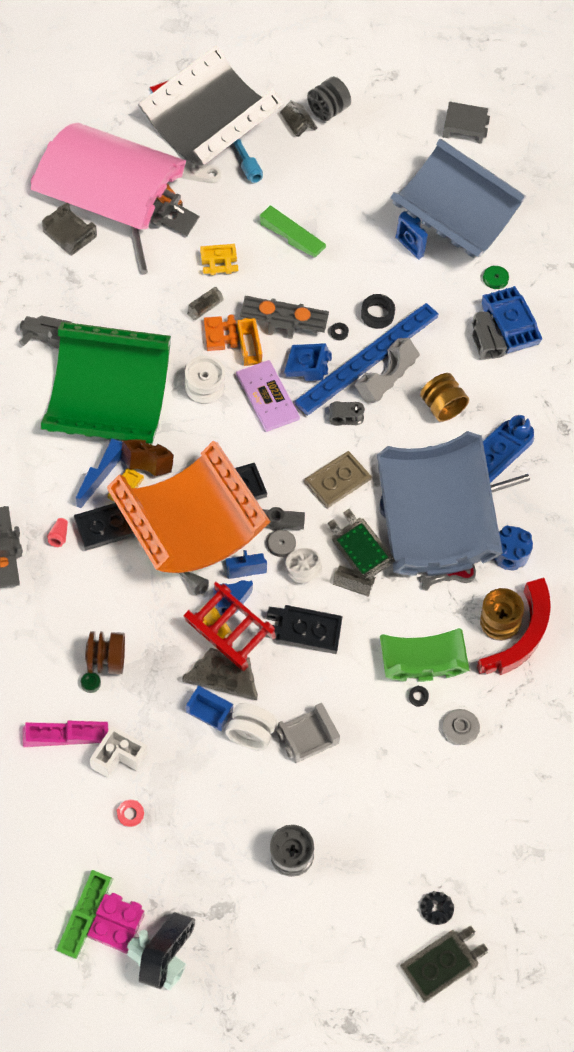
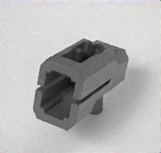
[471,311,507,360]
[19,315,72,348]

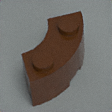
[121,439,174,477]

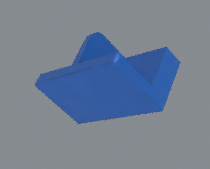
[225,550,268,579]

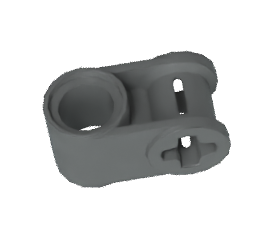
[329,401,365,426]

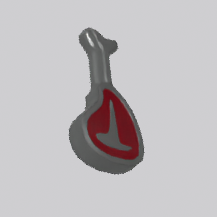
[420,564,476,591]

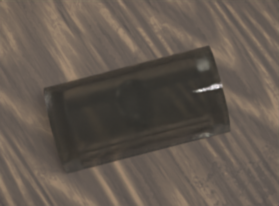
[187,287,224,320]

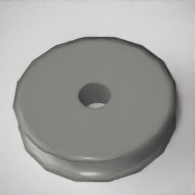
[267,529,296,557]

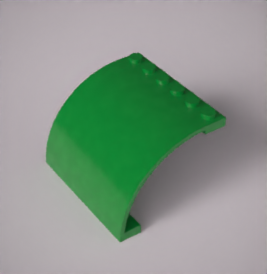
[41,322,171,444]

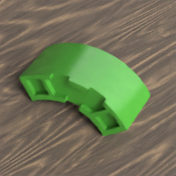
[380,628,470,682]

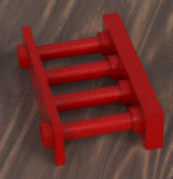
[183,582,276,672]

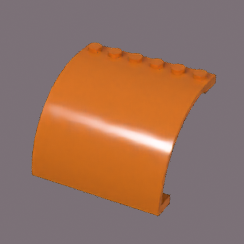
[106,440,271,573]

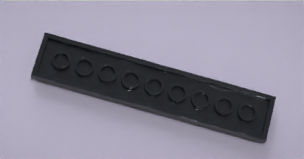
[74,462,268,551]

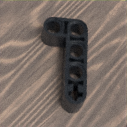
[139,912,195,989]

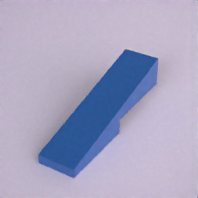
[76,439,123,508]

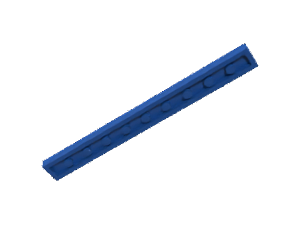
[295,303,439,416]

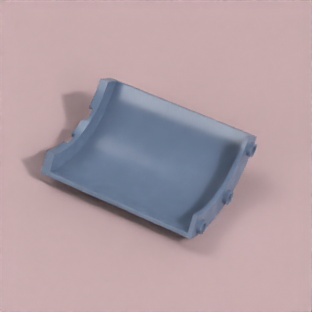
[377,431,503,576]

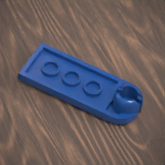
[483,415,535,483]

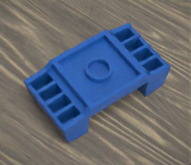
[482,286,543,354]

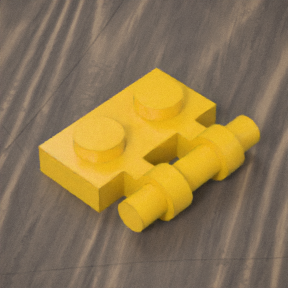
[200,244,239,275]

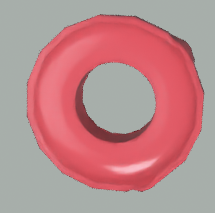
[117,800,144,827]

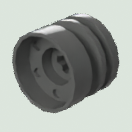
[307,76,352,122]
[270,824,314,877]

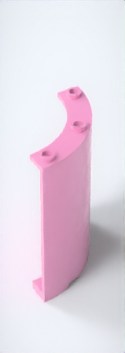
[31,123,186,229]

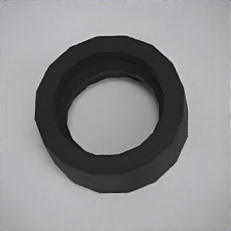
[361,294,395,329]

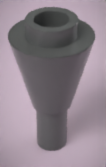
[179,572,209,595]

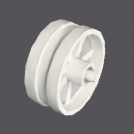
[286,548,322,583]

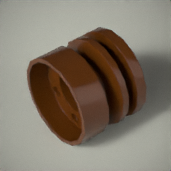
[85,631,125,674]

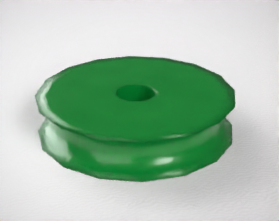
[483,265,510,290]

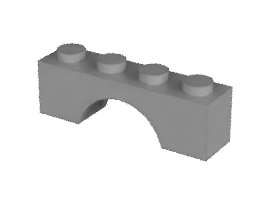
[354,338,420,402]

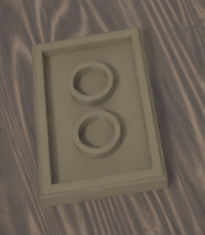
[304,450,372,509]

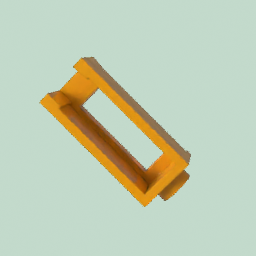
[237,318,263,366]

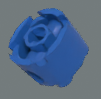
[494,525,533,571]

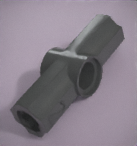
[262,507,305,531]

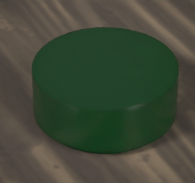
[81,672,101,693]

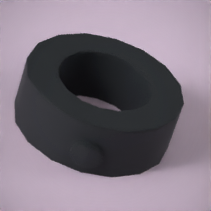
[331,322,349,341]
[409,685,429,707]

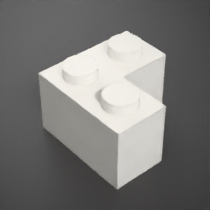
[90,726,148,778]

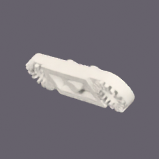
[181,161,221,184]

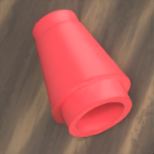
[47,518,68,547]

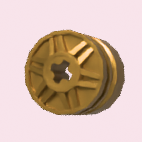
[420,373,470,422]
[480,588,524,640]

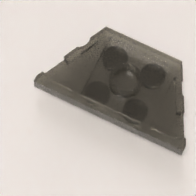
[182,648,258,701]

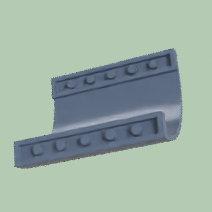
[390,138,526,258]

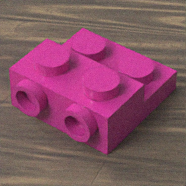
[87,893,145,954]

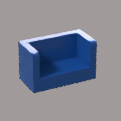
[186,685,234,731]

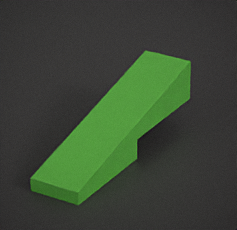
[259,205,326,258]
[56,870,114,959]

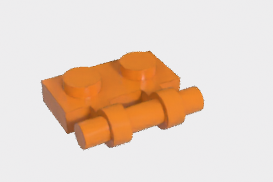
[204,315,239,351]

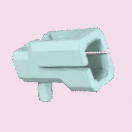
[127,930,187,991]

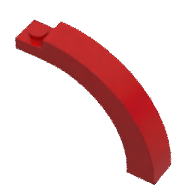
[476,577,551,675]

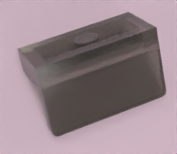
[280,100,318,137]
[332,565,376,597]

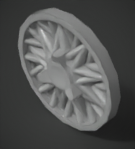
[442,709,480,745]

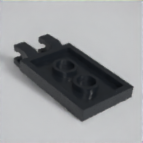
[265,605,343,654]

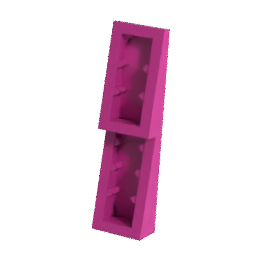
[23,720,108,748]

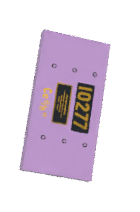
[236,360,300,432]

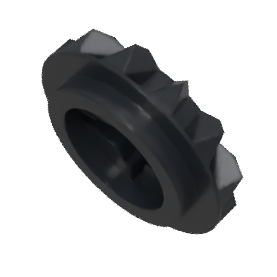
[420,890,454,925]

